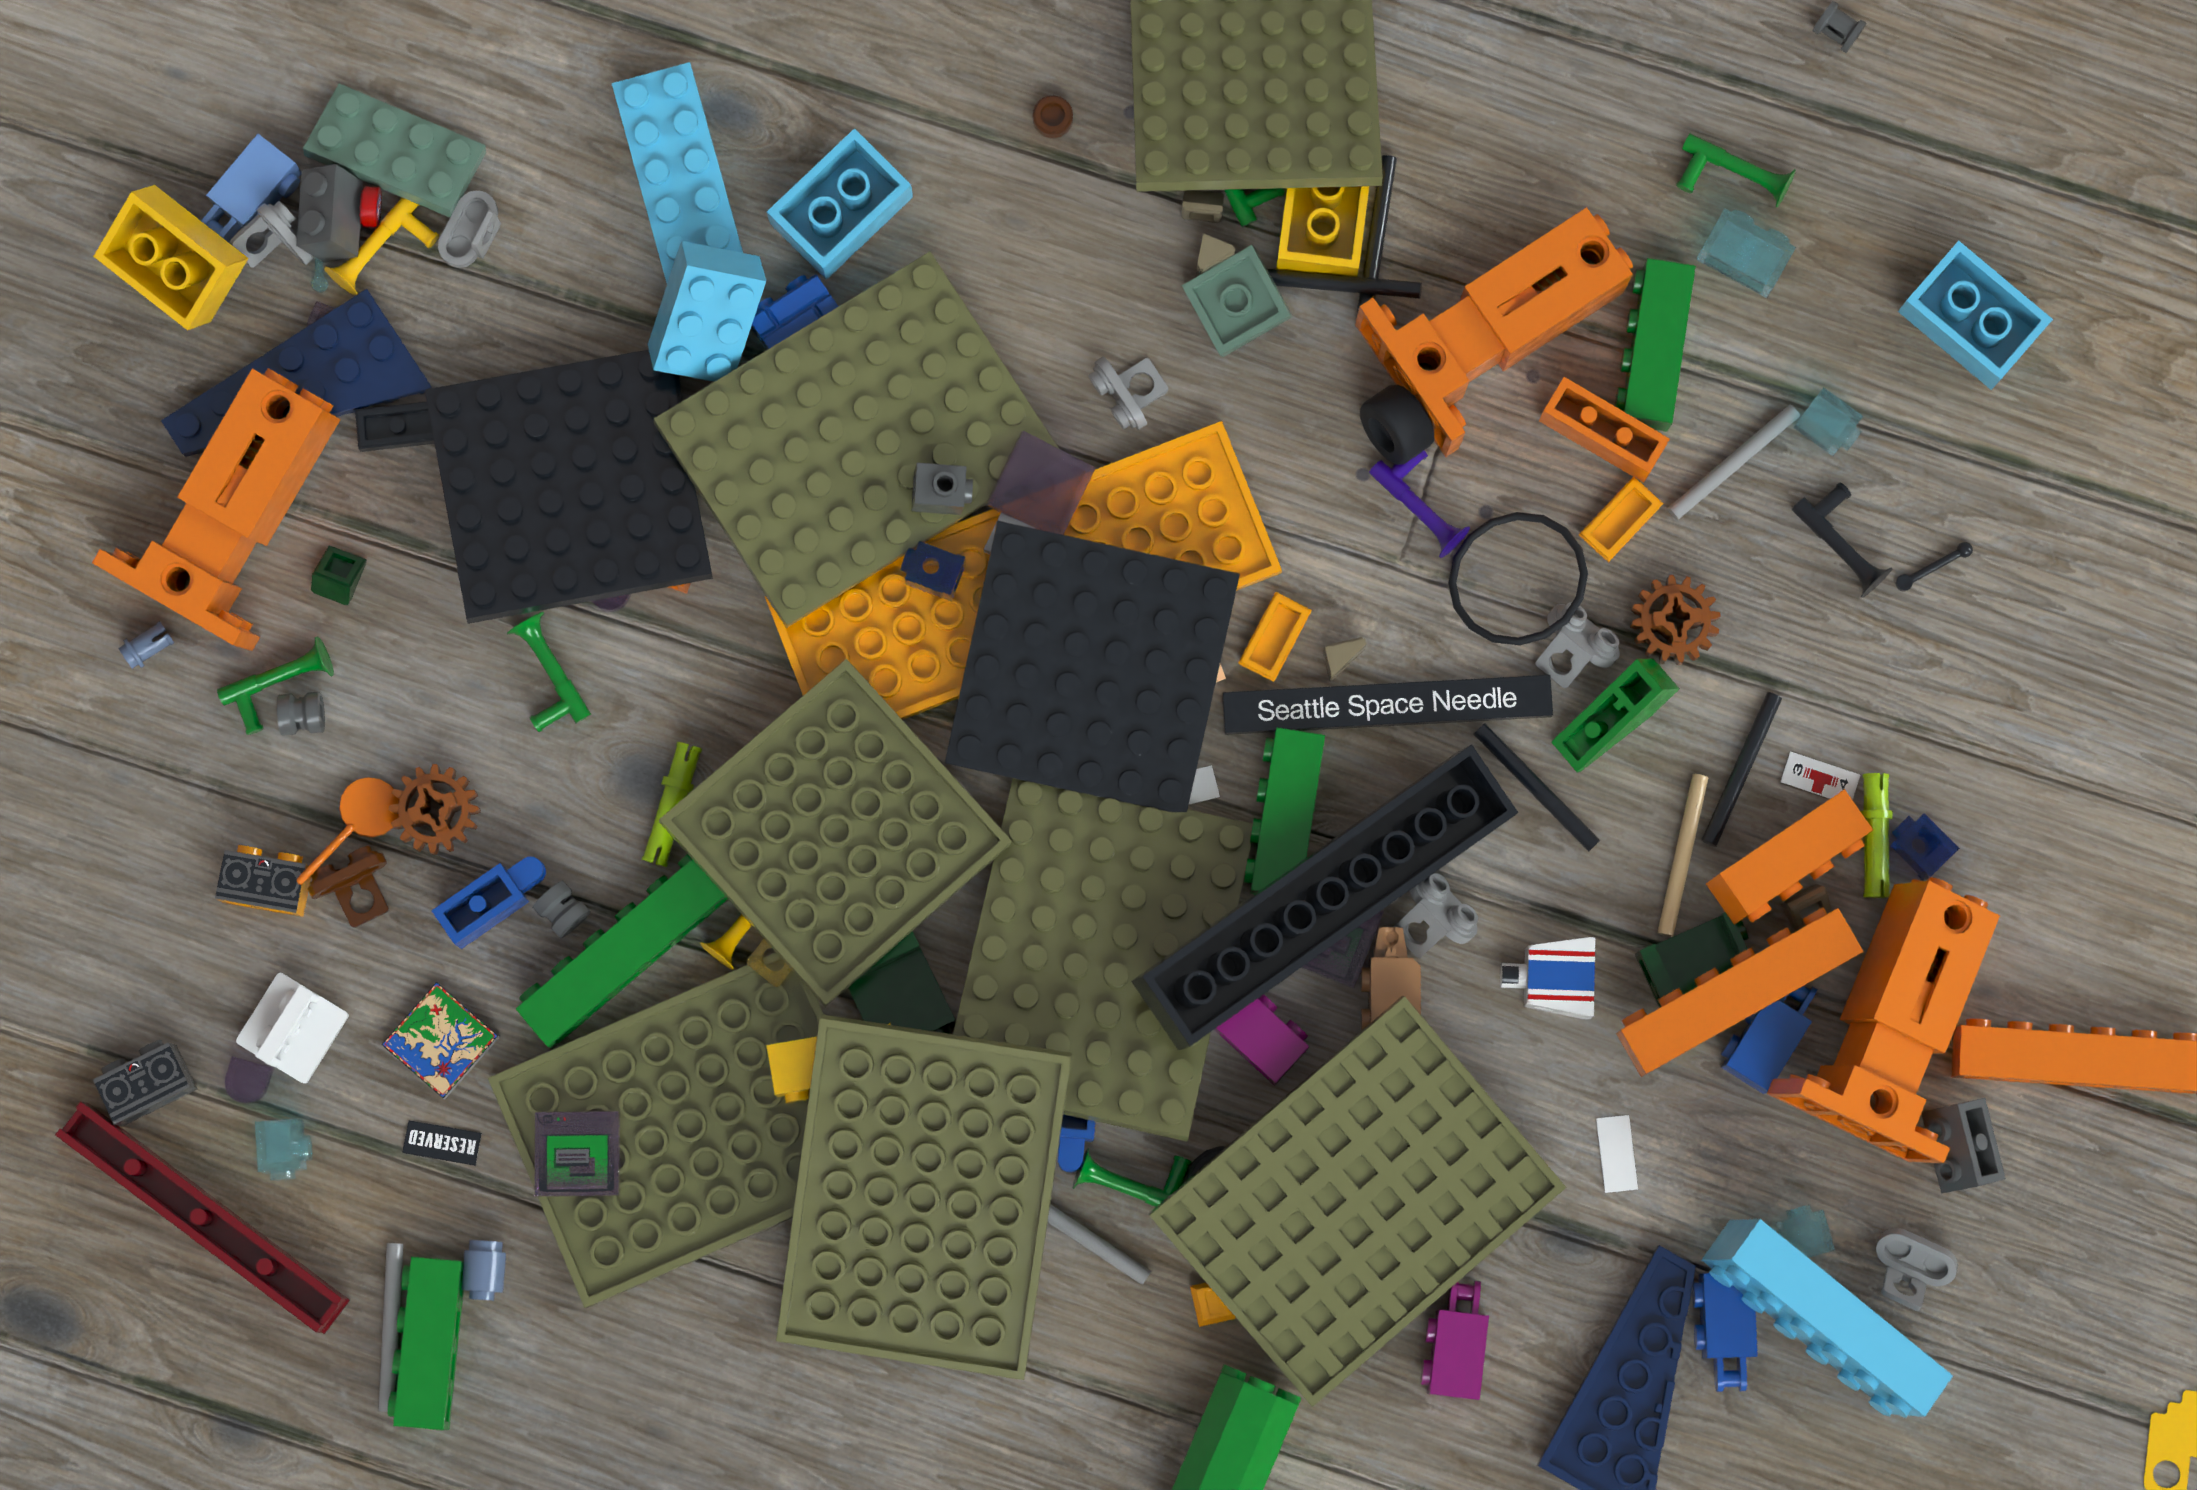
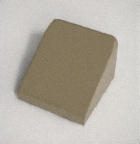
[1181,190,1224,223]
[1323,637,1366,682]

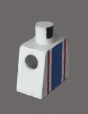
[1500,937,1595,1019]

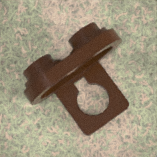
[308,845,389,928]

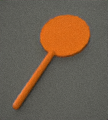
[296,777,399,884]

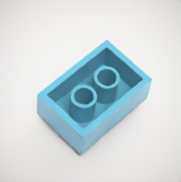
[767,128,913,280]
[648,241,766,382]
[1898,241,2053,390]

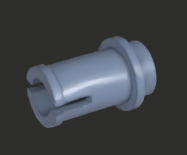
[118,621,174,669]

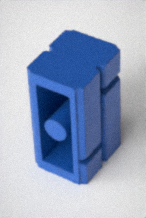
[751,274,839,350]

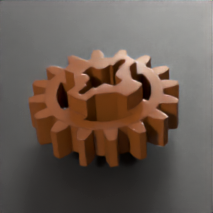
[1630,575,1721,665]
[389,764,481,855]

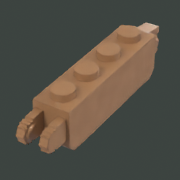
[1361,927,1421,1031]

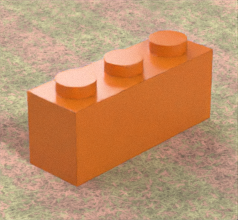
[1539,377,1670,483]

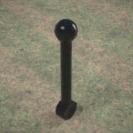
[1896,542,1973,592]

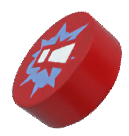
[360,186,382,228]

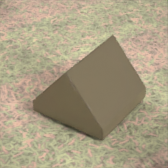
[1196,233,1236,276]
[1780,884,1832,932]

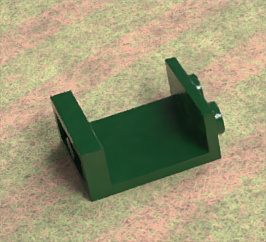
[1635,912,1749,1008]
[848,931,956,1034]

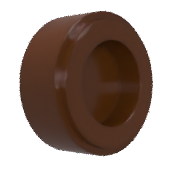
[1033,95,1073,138]

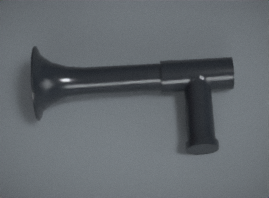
[1792,482,1892,598]

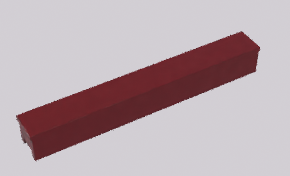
[55,1102,350,1334]

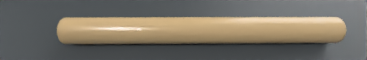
[1657,774,1709,937]

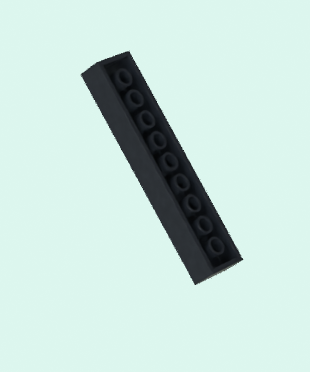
[1131,744,1519,1050]

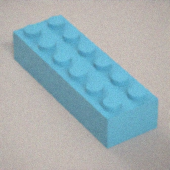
[612,62,743,283]
[1702,1219,1953,1418]

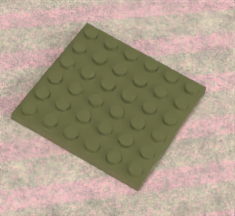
[1130,0,1383,192]
[659,659,1012,1007]

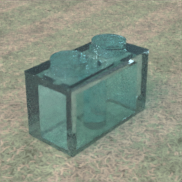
[1696,208,1796,298]

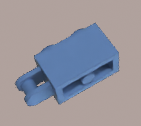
[201,134,301,242]

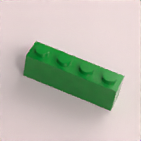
[1615,258,1696,432]
[1243,727,1325,895]
[388,1257,464,1430]

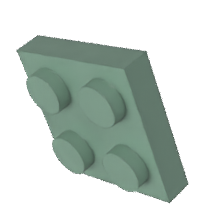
[1182,245,1293,357]

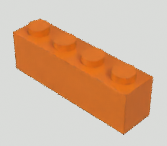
[1706,789,1873,925]

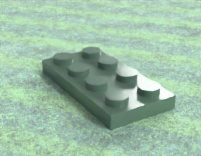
[303,83,486,218]

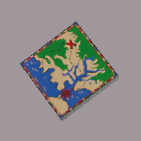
[381,982,500,1099]

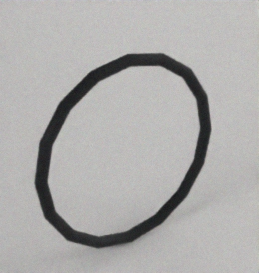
[1448,512,1588,646]

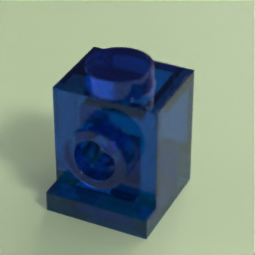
[900,541,966,602]
[1890,813,1960,881]

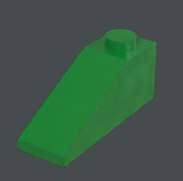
[1551,658,1680,773]

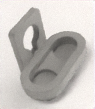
[438,190,501,268]
[230,201,313,268]
[1089,356,1168,430]
[1535,602,1620,688]
[1394,873,1478,958]
[1876,1228,1958,1311]

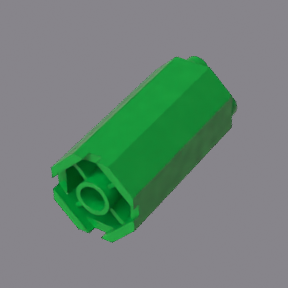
[1171,1364,1302,1490]

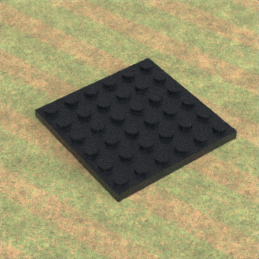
[425,349,713,624]
[945,520,1240,812]

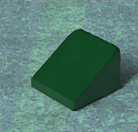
[311,545,367,605]

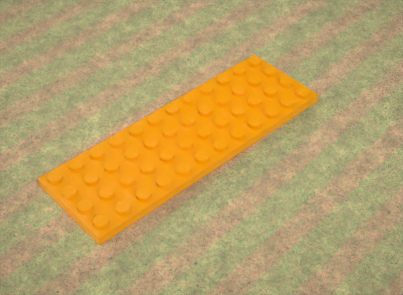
[765,421,1282,720]

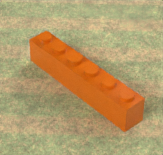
[1616,907,1864,1077]
[1952,1019,2197,1094]

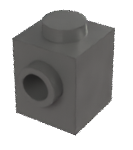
[911,463,973,515]

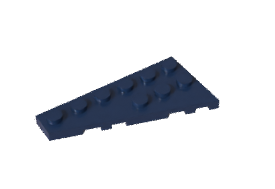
[161,289,432,457]
[1537,1245,1696,1490]

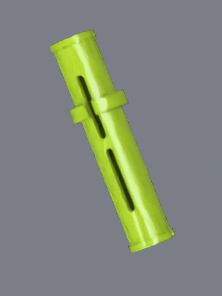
[641,742,703,867]
[1860,773,1893,898]

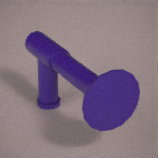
[1369,450,1470,558]

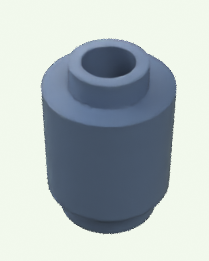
[461,1240,506,1301]

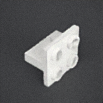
[236,973,349,1084]

